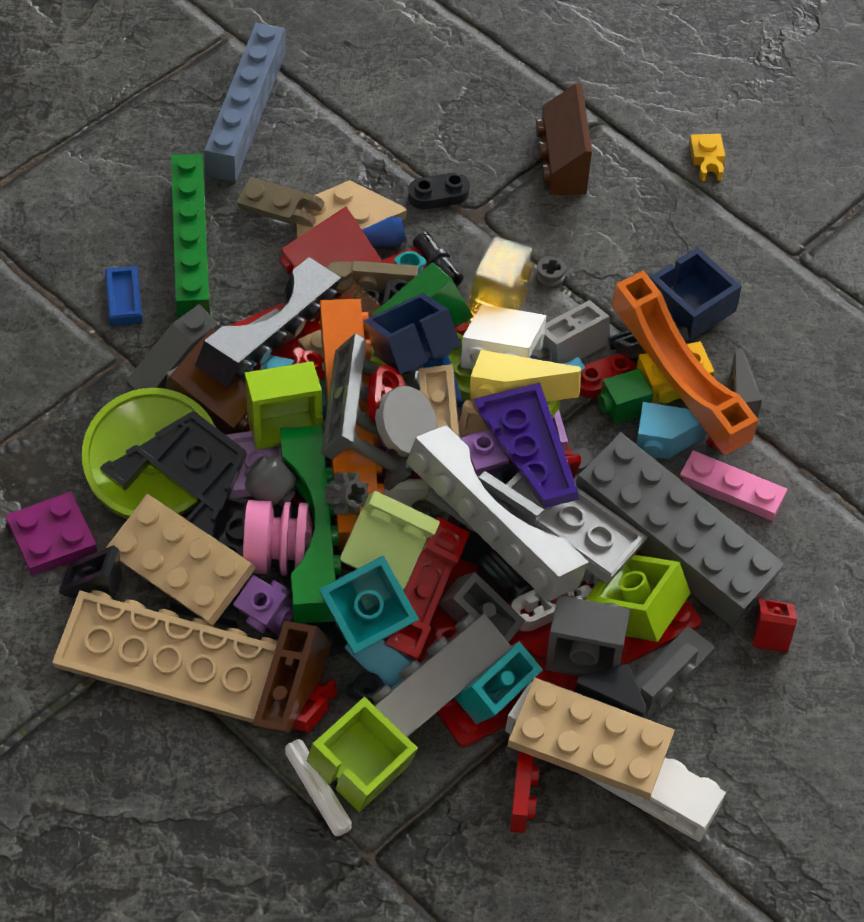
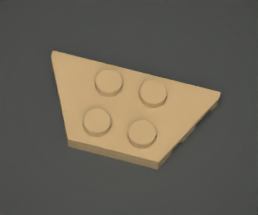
[296,180,407,238]

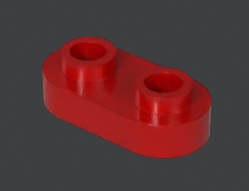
[579,354,637,398]
[367,365,405,424]

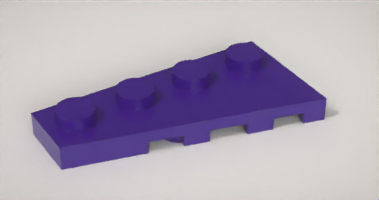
[473,383,579,508]

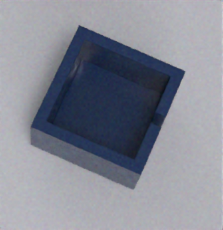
[649,247,742,342]
[364,293,461,374]

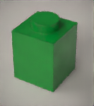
[598,369,653,425]

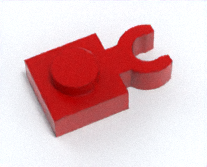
[292,678,338,733]

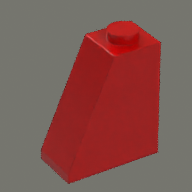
[278,206,382,275]

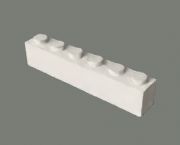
[505,682,726,842]

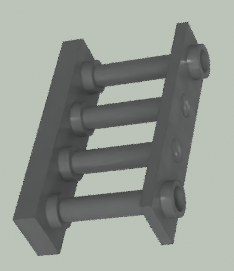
[321,333,420,491]

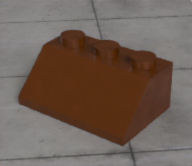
[536,83,592,195]

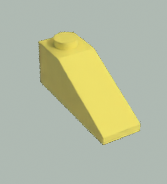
[470,350,581,402]

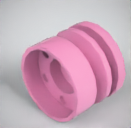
[243,500,313,576]

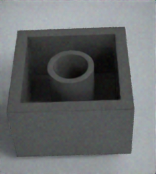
[545,596,630,677]

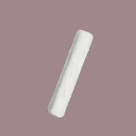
[285,739,352,837]

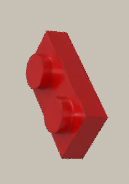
[510,751,540,833]

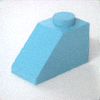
[636,402,706,459]

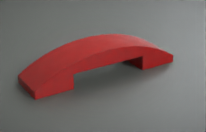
[384,517,470,660]

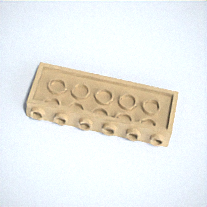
[52,590,278,723]

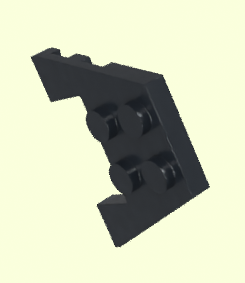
[100,411,247,536]

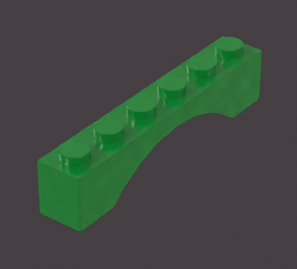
[171,154,210,320]
[280,425,341,623]

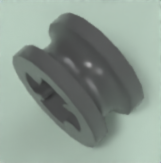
[536,256,566,288]

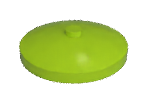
[82,388,215,519]

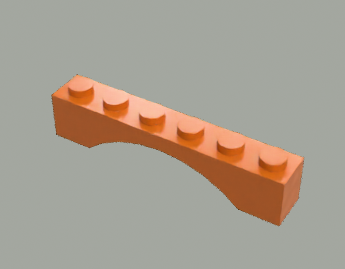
[612,270,759,456]

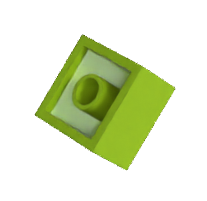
[585,555,691,642]

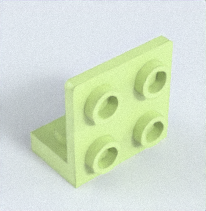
[339,491,440,589]

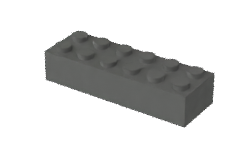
[575,432,785,628]

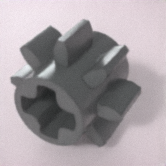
[325,472,369,515]

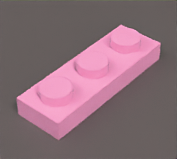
[680,450,787,521]

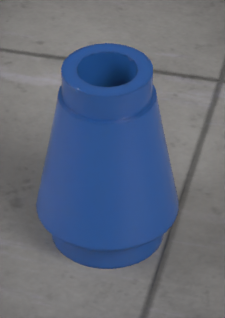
[362,216,407,248]

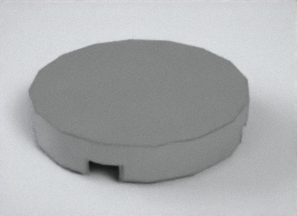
[375,386,437,457]

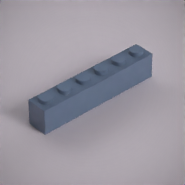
[204,22,285,182]

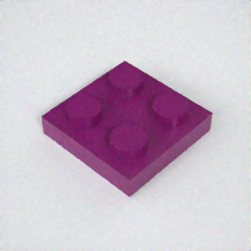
[5,492,97,576]

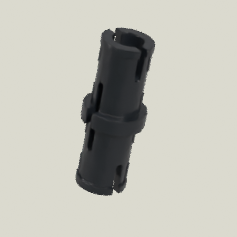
[413,232,464,287]

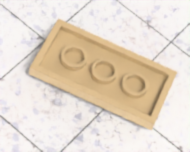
[106,494,256,626]
[507,677,675,800]

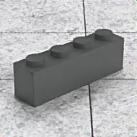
[370,613,513,737]

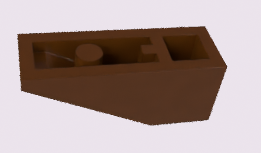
[253,621,332,733]

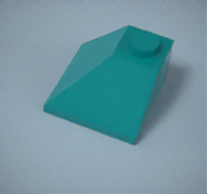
[319,555,419,655]

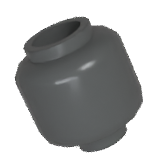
[244,456,296,507]

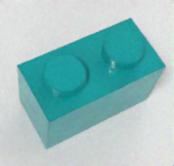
[454,641,543,724]

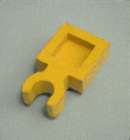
[689,134,725,181]

